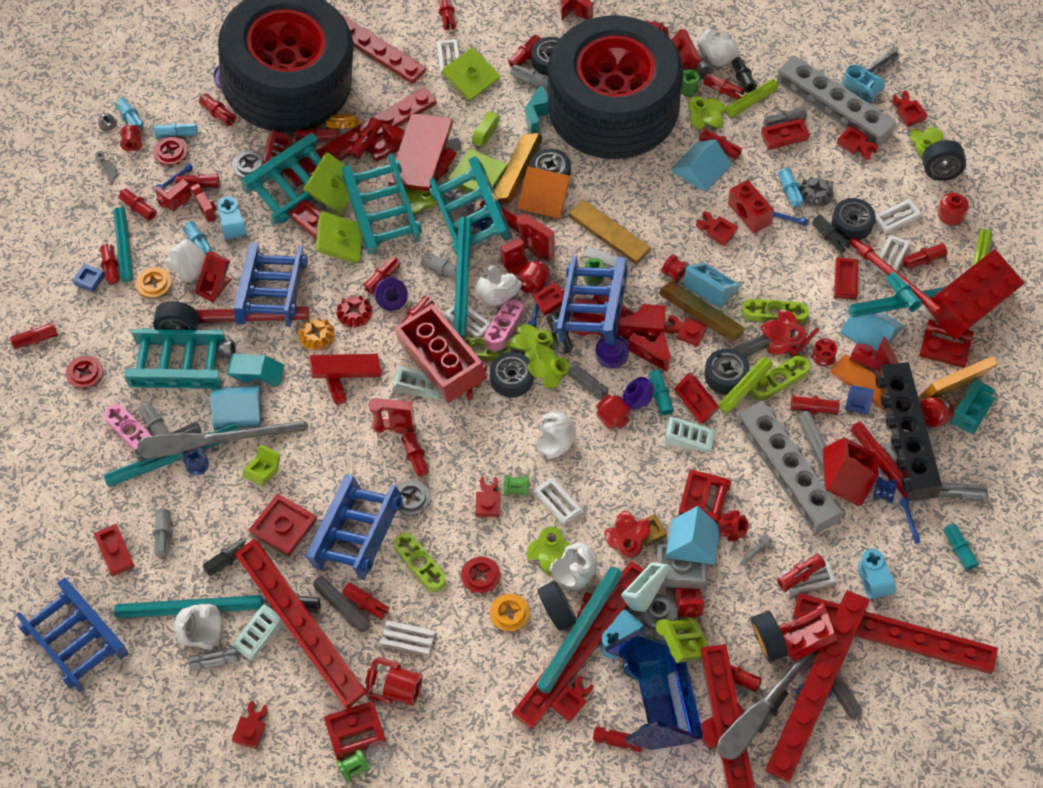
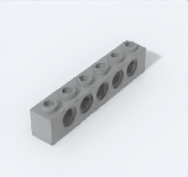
[777,55,896,149]
[737,401,842,535]

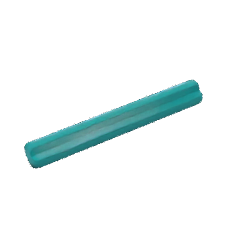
[113,207,133,282]

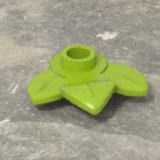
[688,96,726,131]
[909,127,943,157]
[397,189,438,214]
[509,324,554,361]
[528,345,569,389]
[526,526,572,575]

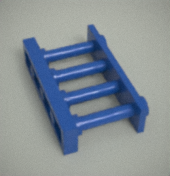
[233,243,308,327]
[555,255,628,345]
[305,474,403,580]
[16,577,129,692]

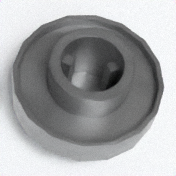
[640,593,677,630]

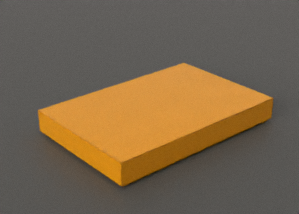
[918,356,998,402]

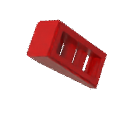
[262,130,293,177]

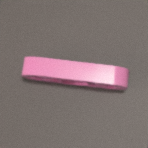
[485,299,523,351]
[104,404,152,450]

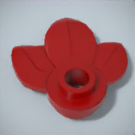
[761,310,807,355]
[604,510,650,558]

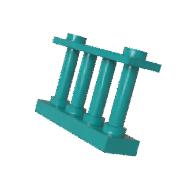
[241,133,321,226]
[342,153,422,255]
[429,156,513,255]
[124,328,226,389]

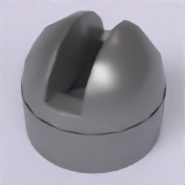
[98,113,116,131]
[217,340,236,359]

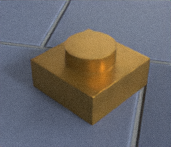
[643,514,667,547]

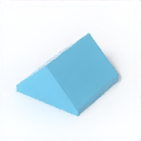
[671,140,732,192]
[684,262,741,309]
[840,312,904,351]
[210,385,261,430]
[666,506,720,565]

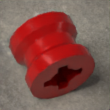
[120,125,142,151]
[661,254,689,282]
[812,338,837,367]

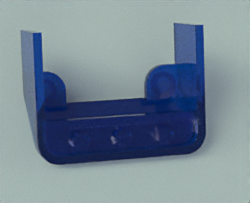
[605,630,703,750]

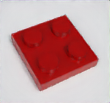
[248,493,317,557]

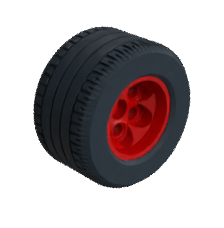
[218,0,354,133]
[547,15,683,159]

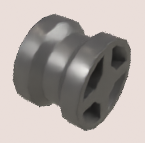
[694,54,713,81]

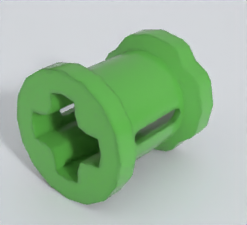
[681,69,700,96]
[584,258,604,286]
[504,475,529,497]
[336,750,370,783]

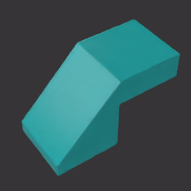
[525,86,549,134]
[227,354,285,387]

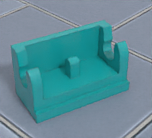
[950,378,995,435]

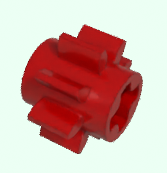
[718,510,749,541]

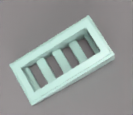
[392,366,440,398]
[664,417,715,453]
[621,562,670,612]
[231,604,284,661]

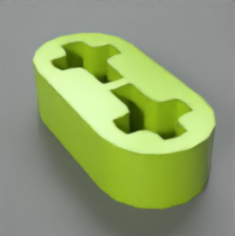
[472,111,500,148]

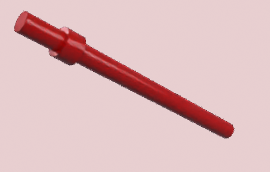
[849,237,943,316]

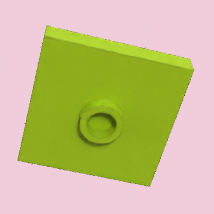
[441,47,501,102]
[448,148,507,192]
[303,153,358,214]
[315,211,362,263]

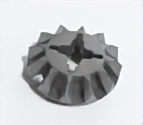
[232,150,264,178]
[799,176,834,207]
[397,480,431,517]

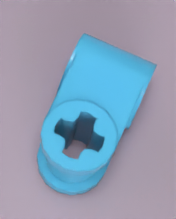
[843,64,885,103]
[218,196,247,240]
[858,549,896,600]
[600,610,645,659]

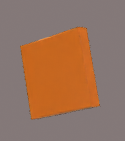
[517,166,571,219]

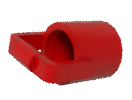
[365,657,423,706]

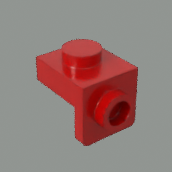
[155,179,192,212]
[674,588,704,618]

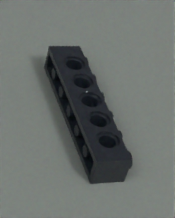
[875,362,942,501]

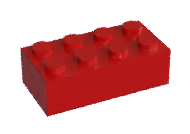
[926,249,1025,340]
[394,304,487,403]

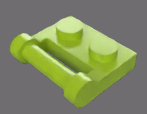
[656,618,709,663]

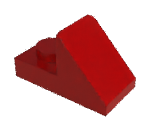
[559,0,594,20]
[366,124,405,162]
[194,251,232,302]
[628,331,671,372]
[849,336,899,371]

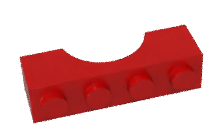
[572,298,666,342]

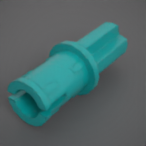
[886,272,922,312]
[648,370,674,416]
[943,523,979,571]

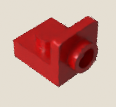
[500,237,528,276]
[532,282,565,316]

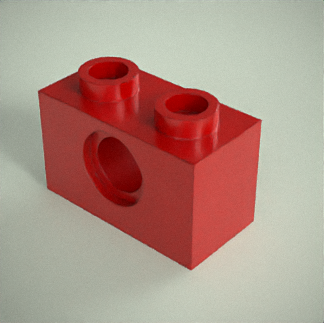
[728,179,774,234]

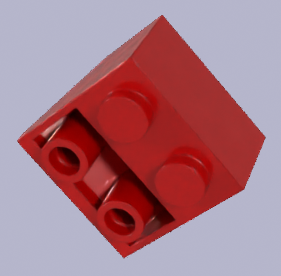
[823,437,879,506]

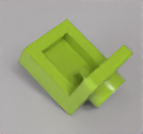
[242,445,281,486]

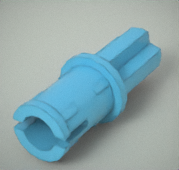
[115,98,144,130]
[154,122,198,139]
[778,168,804,207]
[182,221,212,256]

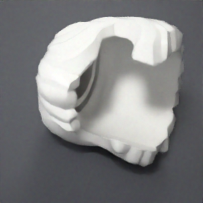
[698,29,739,67]
[164,239,206,283]
[476,265,522,307]
[536,411,576,459]
[549,542,597,591]
[173,604,222,650]

